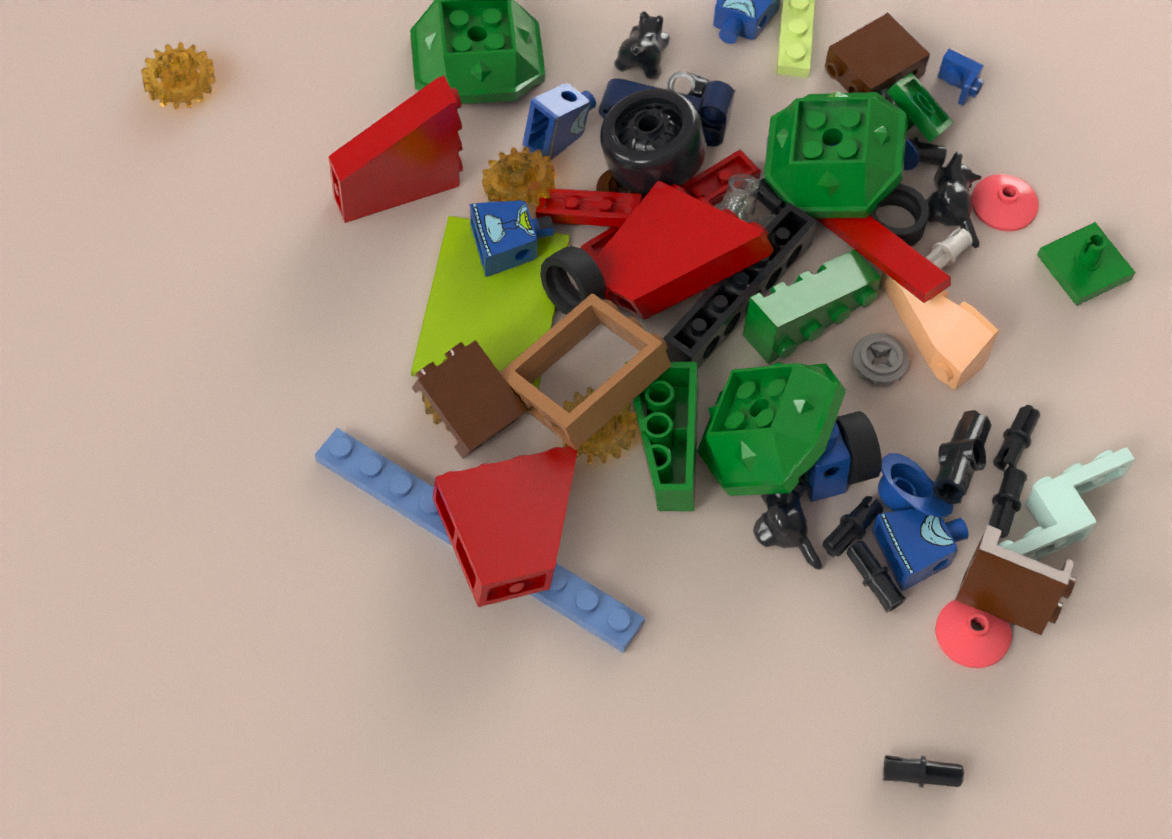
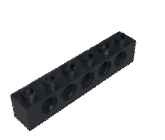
[663,202,817,369]

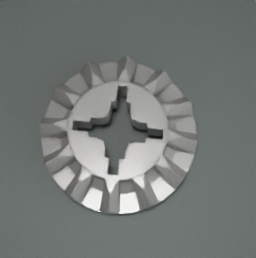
[853,333,909,385]

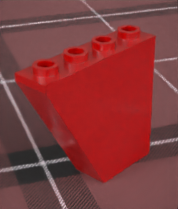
[328,76,463,223]
[594,180,774,320]
[432,446,578,607]

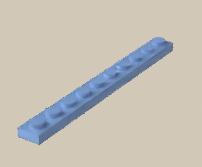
[315,428,645,653]

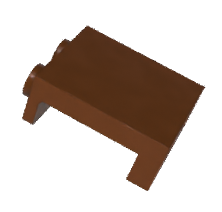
[824,13,930,93]
[412,340,527,459]
[955,525,1077,635]

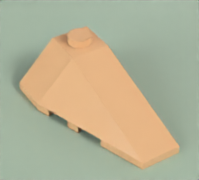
[880,271,999,391]

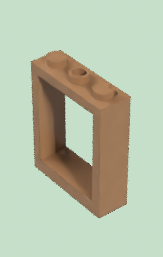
[500,293,671,450]

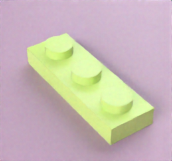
[776,0,815,78]

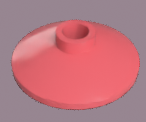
[971,174,1039,231]
[935,600,1012,668]

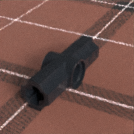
[932,410,992,505]

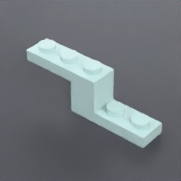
[998,447,1135,561]

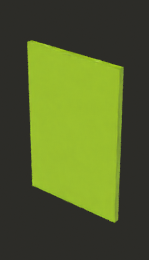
[411,216,570,389]

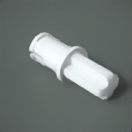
[925,228,972,269]

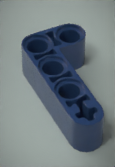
[598,78,735,147]

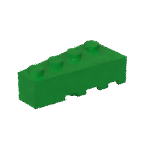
[742,249,881,364]
[625,362,699,511]

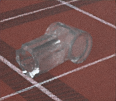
[718,174,759,222]

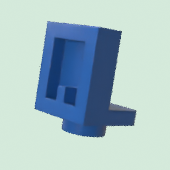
[937,49,984,106]

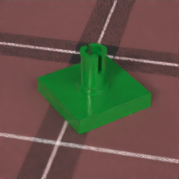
[886,72,954,142]
[1037,222,1135,306]

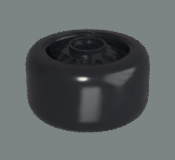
[600,88,707,194]

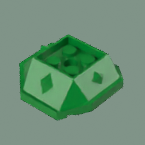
[410,0,545,104]
[764,91,908,218]
[697,362,846,496]

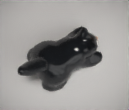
[614,11,670,79]
[926,152,982,248]
[753,481,822,570]

